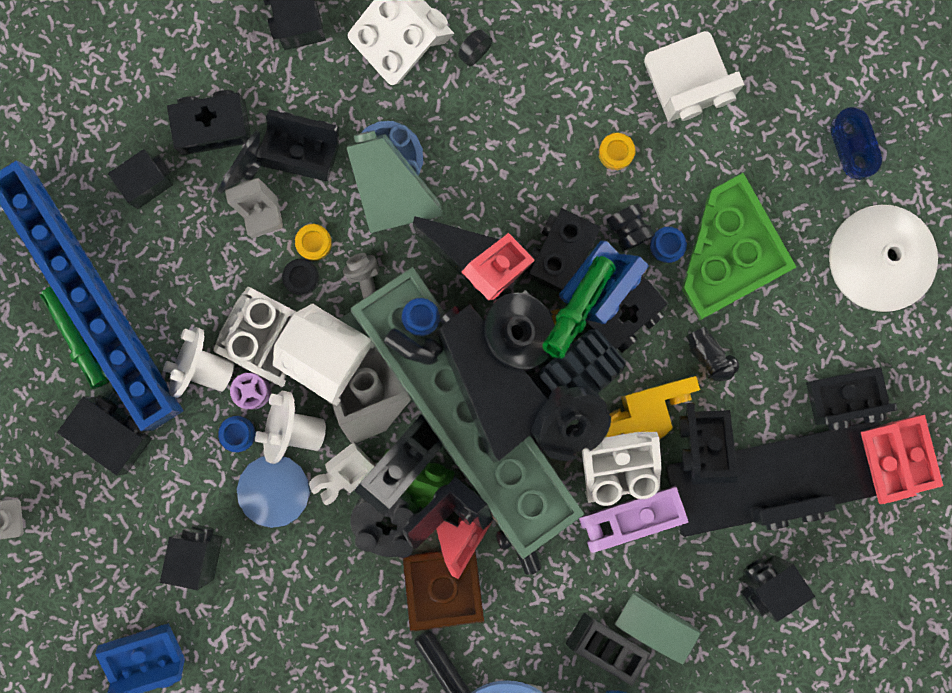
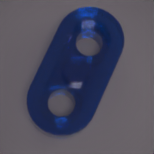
[830,107,882,180]

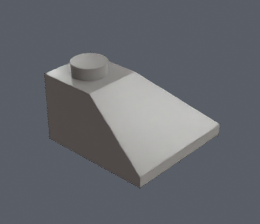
[332,347,411,444]

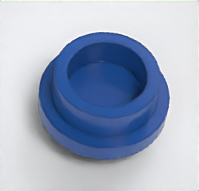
[650,227,687,263]
[402,298,440,336]
[218,416,256,452]

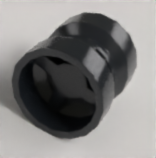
[606,203,655,252]

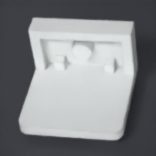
[348,0,454,85]
[644,31,744,122]

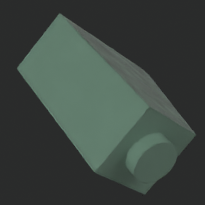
[347,130,442,233]

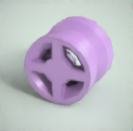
[230,373,271,409]

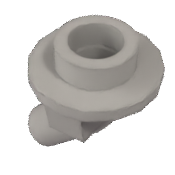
[343,253,379,299]

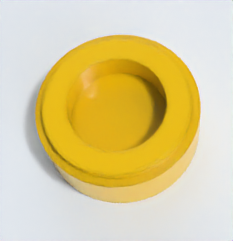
[599,133,635,170]
[295,224,332,261]

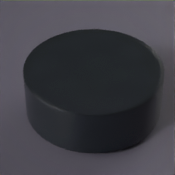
[458,30,492,66]
[282,259,320,296]

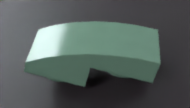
[615,592,702,664]

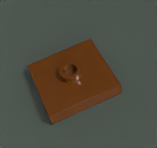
[403,550,484,632]

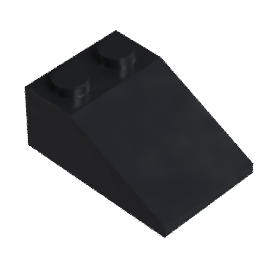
[413,216,524,300]

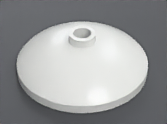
[829,205,938,312]

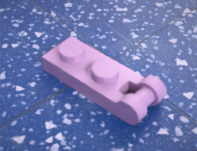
[579,485,688,553]

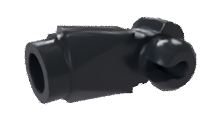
[686,327,739,381]

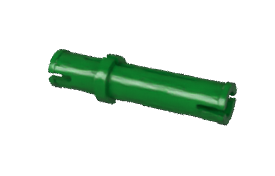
[542,256,616,358]
[39,286,110,389]

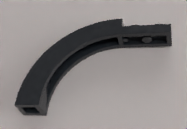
[354,290,553,516]

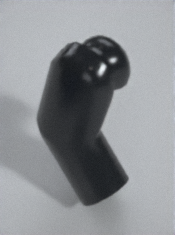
[384,328,443,365]
[495,530,541,575]

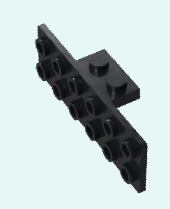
[666,421,880,537]

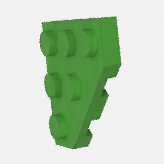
[682,173,796,320]

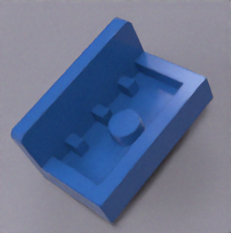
[559,241,649,324]
[95,623,185,693]

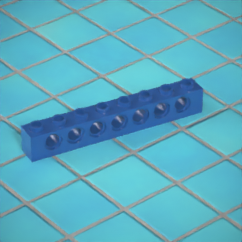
[0,160,184,431]

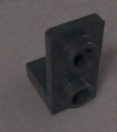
[402,477,494,549]

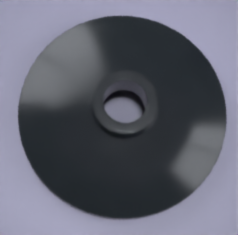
[217,130,262,194]
[484,293,554,369]

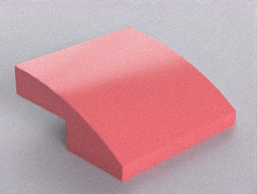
[861,415,943,504]

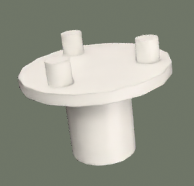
[163,327,234,398]
[255,390,326,464]

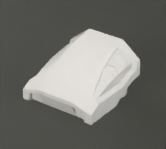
[213,287,296,387]
[273,303,375,406]
[582,432,662,506]

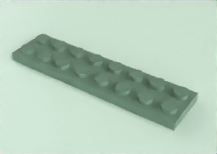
[350,267,585,559]

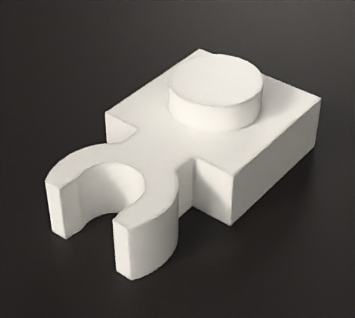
[309,442,375,505]

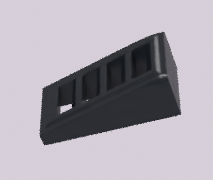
[566,613,651,686]

